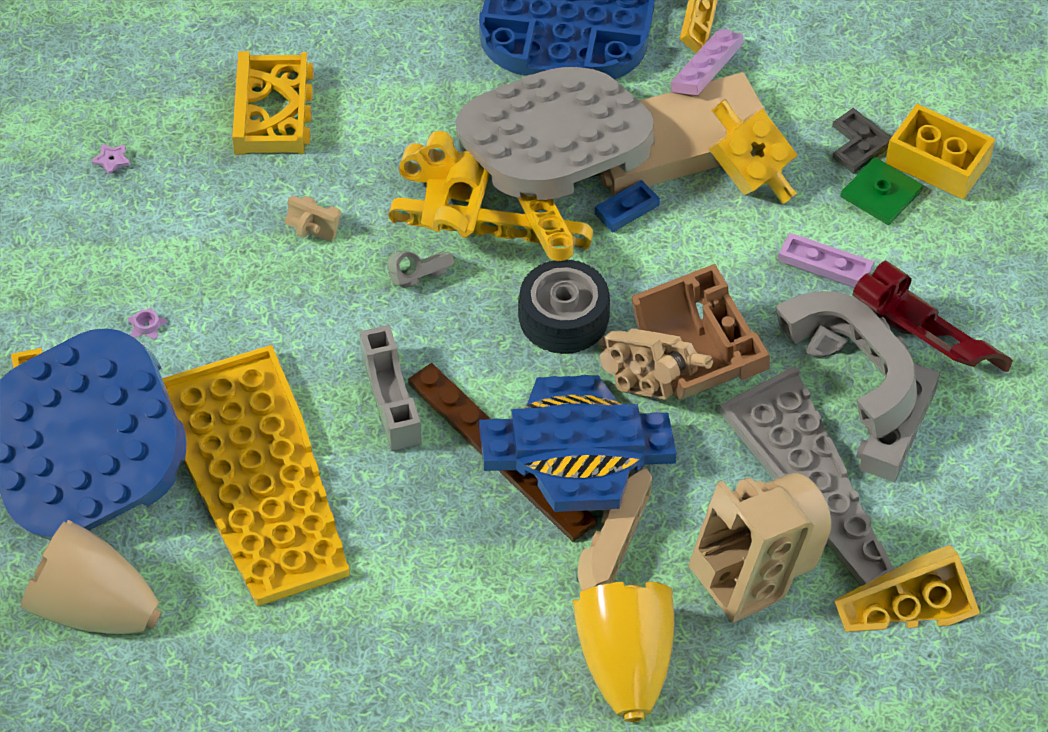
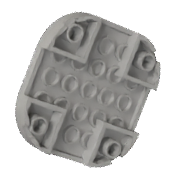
[456,67,655,200]

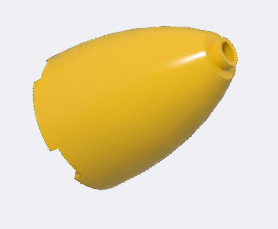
[573,581,674,722]

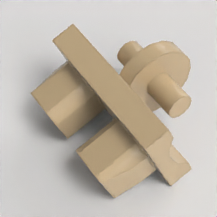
[285,195,341,243]

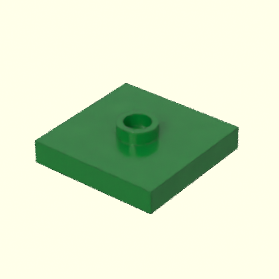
[840,157,923,226]

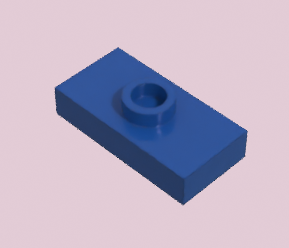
[594,180,660,233]

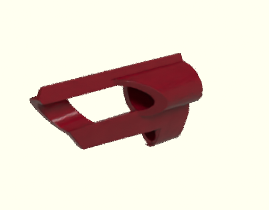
[852,260,1013,372]

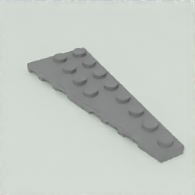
[719,366,894,586]

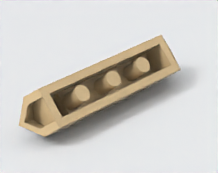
[578,467,652,591]

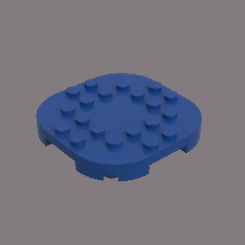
[479,0,655,79]
[0,328,187,541]

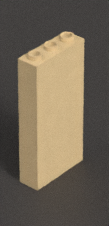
[600,72,768,196]

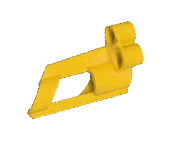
[399,131,490,238]

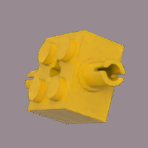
[708,99,798,204]

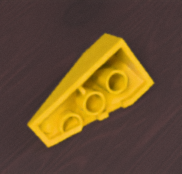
[834,545,980,632]

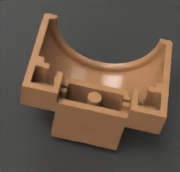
[632,264,770,400]

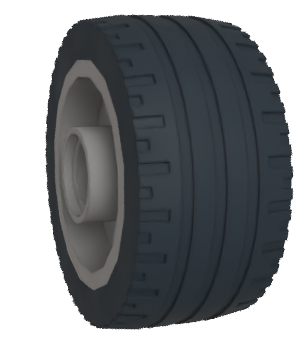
[518,259,610,354]

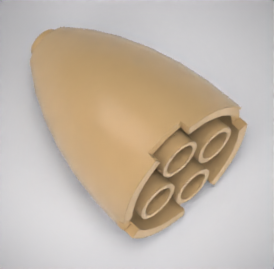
[21,520,162,634]

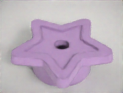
[92,144,130,174]
[128,308,167,339]

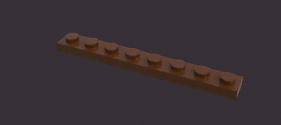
[408,363,597,542]

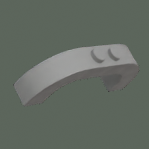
[775,291,917,439]

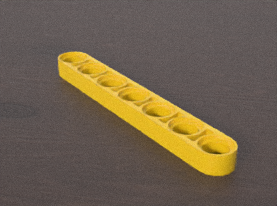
[518,193,574,261]
[388,198,593,250]

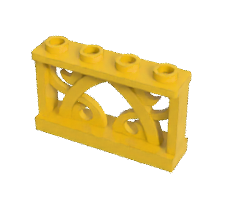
[232,51,314,155]

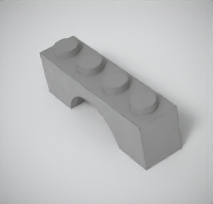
[359,325,422,451]

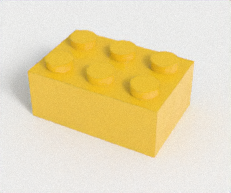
[886,104,995,200]

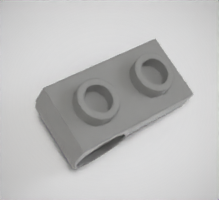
[388,251,455,288]

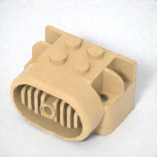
[688,473,831,623]

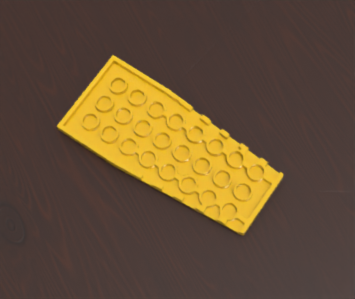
[162,345,350,606]

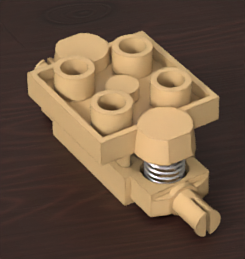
[599,328,713,400]

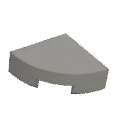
[805,325,848,356]

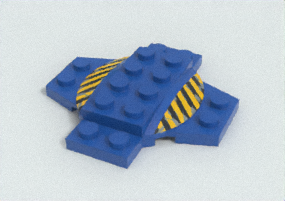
[479,375,677,512]

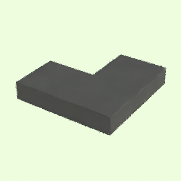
[832,108,891,174]

